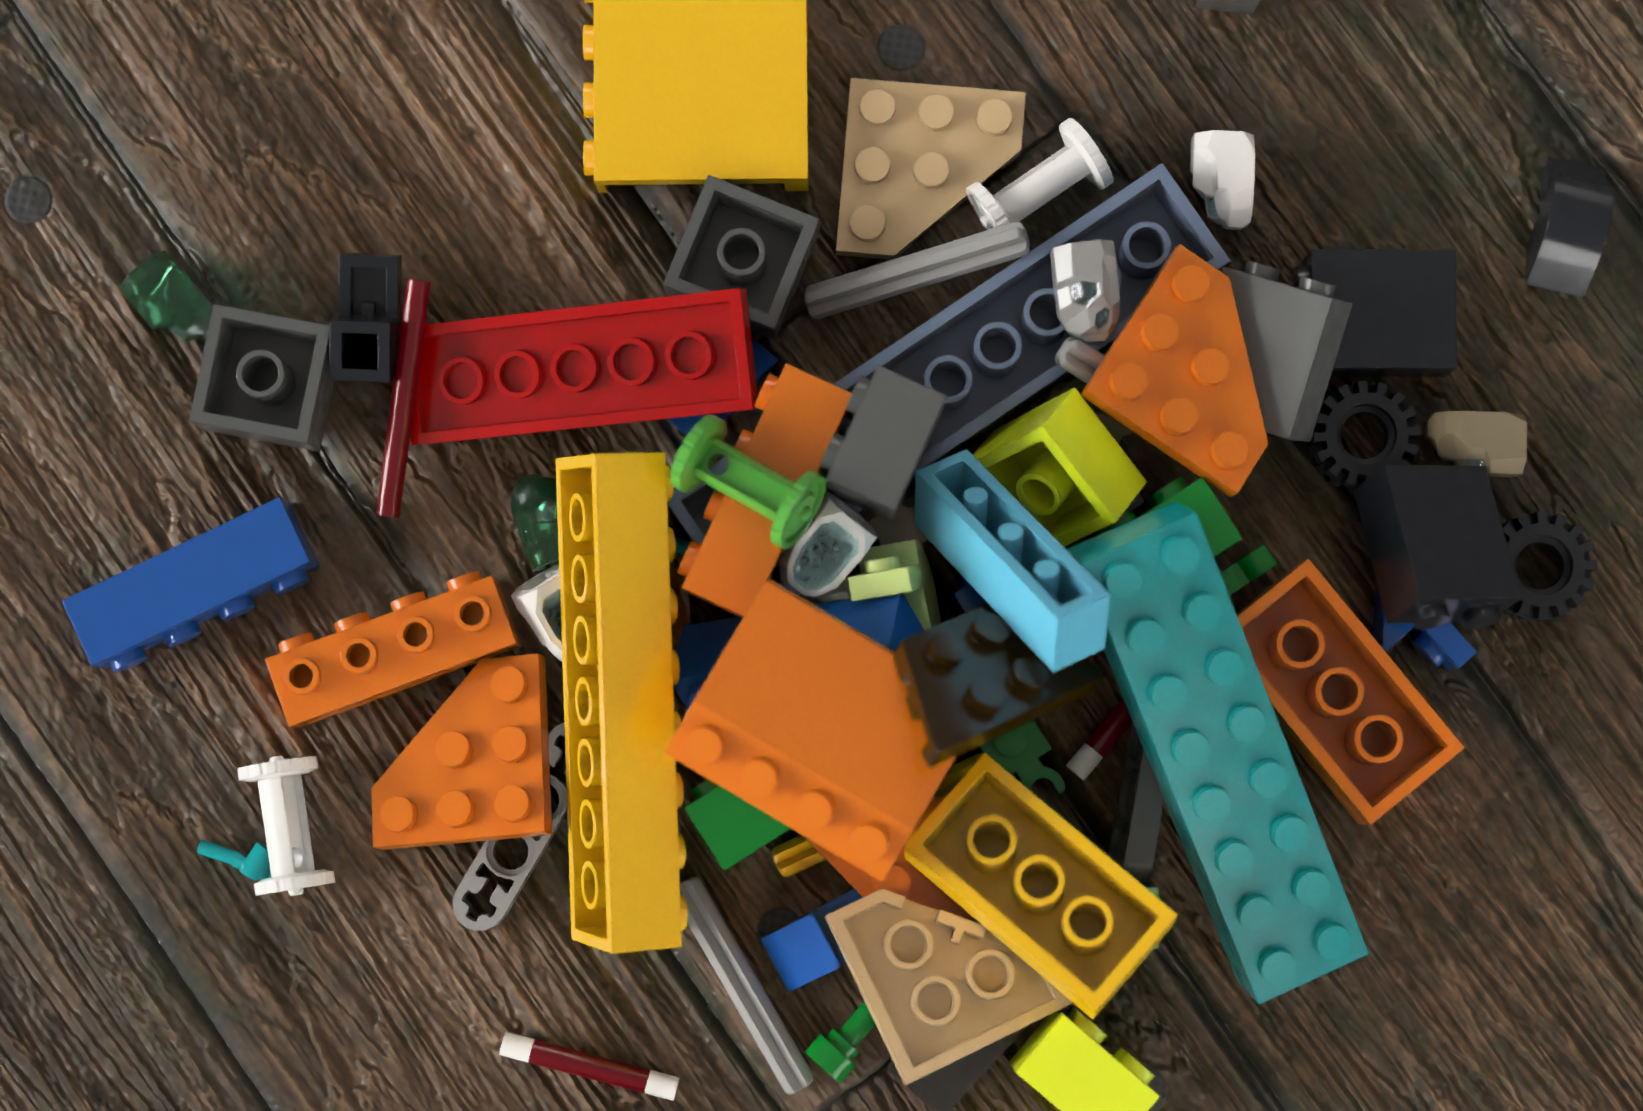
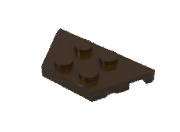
[893,604,1106,768]

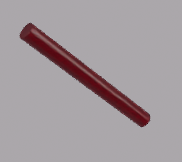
[376,278,431,518]

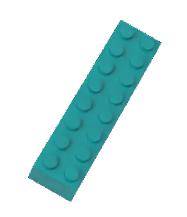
[1067,501,1369,1004]

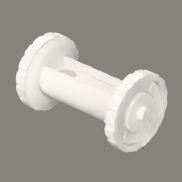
[966,118,1114,230]
[237,756,336,896]

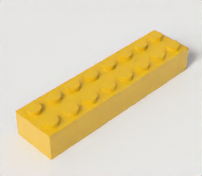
[555,452,688,954]

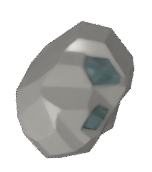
[1050,239,1120,345]

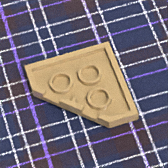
[836,78,1026,260]
[825,888,1072,1085]

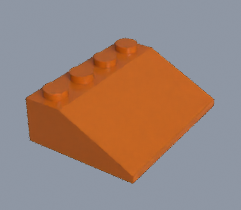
[664,578,956,882]

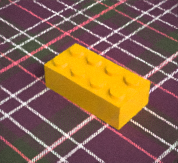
[903,753,1177,1020]

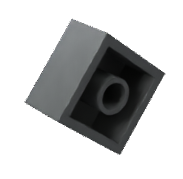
[663,175,820,340]
[189,304,335,452]
[820,365,947,522]

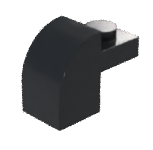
[1526,157,1614,297]
[329,252,403,382]

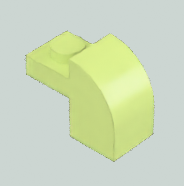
[848,539,942,631]

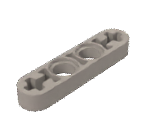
[452,723,567,931]

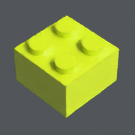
[973,387,1147,547]
[1009,1007,1160,1111]

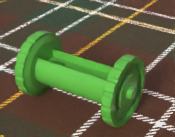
[670,414,826,550]

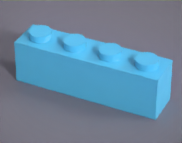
[914,449,1110,673]

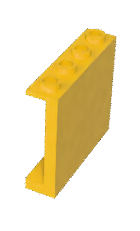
[583,0,809,193]

